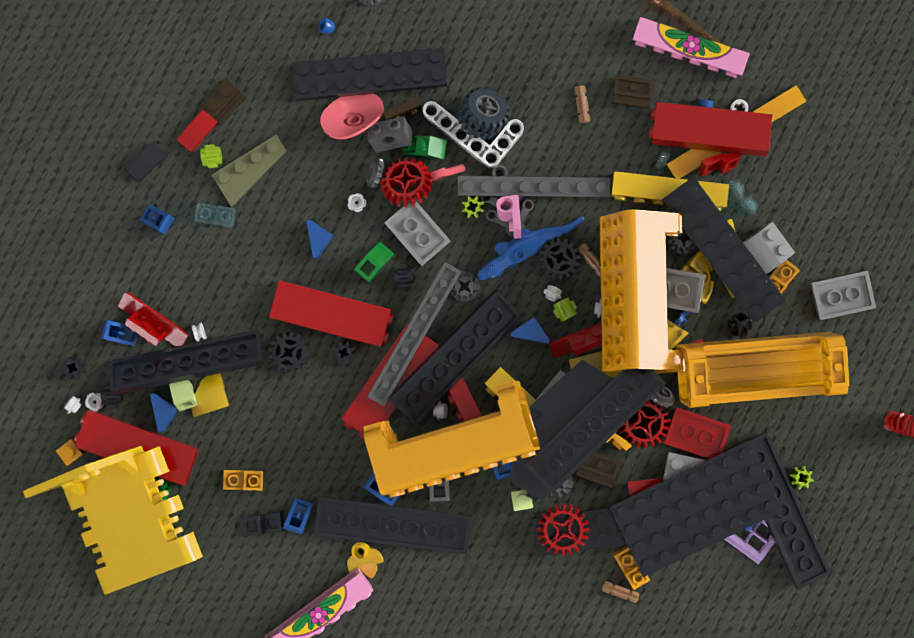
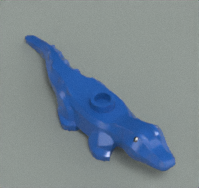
[477,215,584,280]

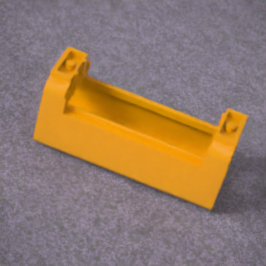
[600,210,685,373]
[676,332,849,408]
[363,381,540,498]

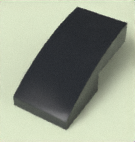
[125,141,168,183]
[241,512,285,537]

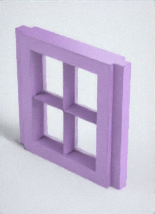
[725,520,775,564]

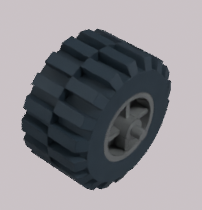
[457,87,510,140]

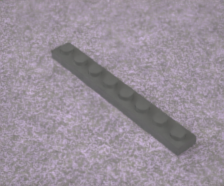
[457,176,610,197]
[368,262,462,406]

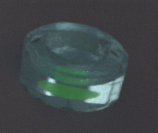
[656,152,671,172]

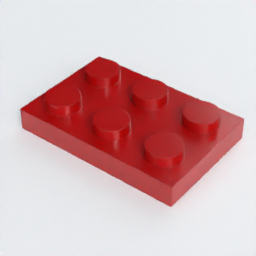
[664,407,731,459]

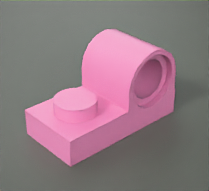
[496,195,521,239]

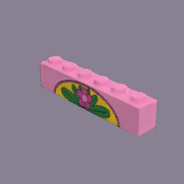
[632,17,750,78]
[265,567,373,638]

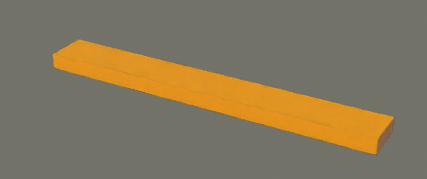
[666,85,806,179]

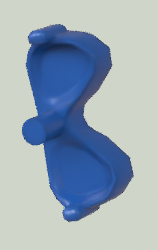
[674,311,694,327]

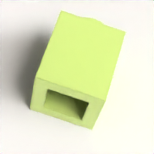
[169,380,198,412]
[511,488,533,511]

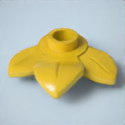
[347,542,383,578]

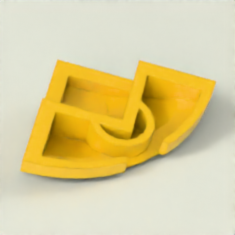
[681,250,714,304]
[192,373,229,417]

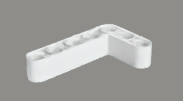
[423,101,524,168]

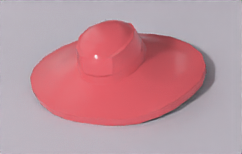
[320,94,384,139]

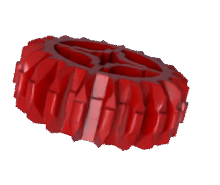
[380,157,432,208]
[619,399,670,448]
[884,411,914,438]
[537,503,589,556]

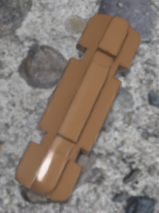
[574,86,590,123]
[578,243,601,277]
[602,581,639,603]

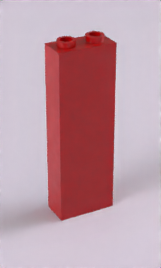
[649,102,773,157]
[269,280,394,347]
[342,323,439,438]
[74,410,200,486]

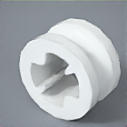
[730,99,748,112]
[192,323,207,342]

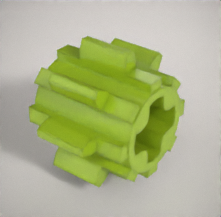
[200,144,222,168]
[462,196,485,218]
[553,297,577,322]
[789,466,814,490]

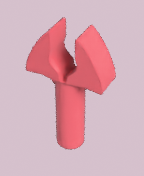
[431,164,465,181]

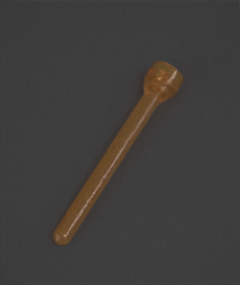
[651,0,725,45]

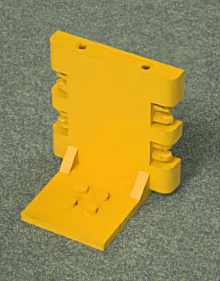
[23,446,203,595]

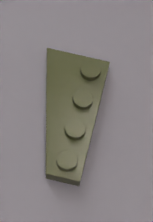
[212,135,287,208]

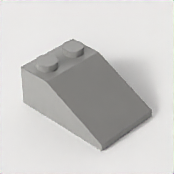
[743,222,795,273]

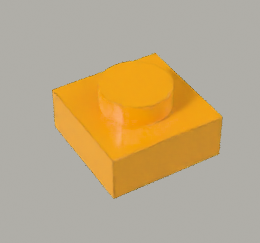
[56,439,84,466]

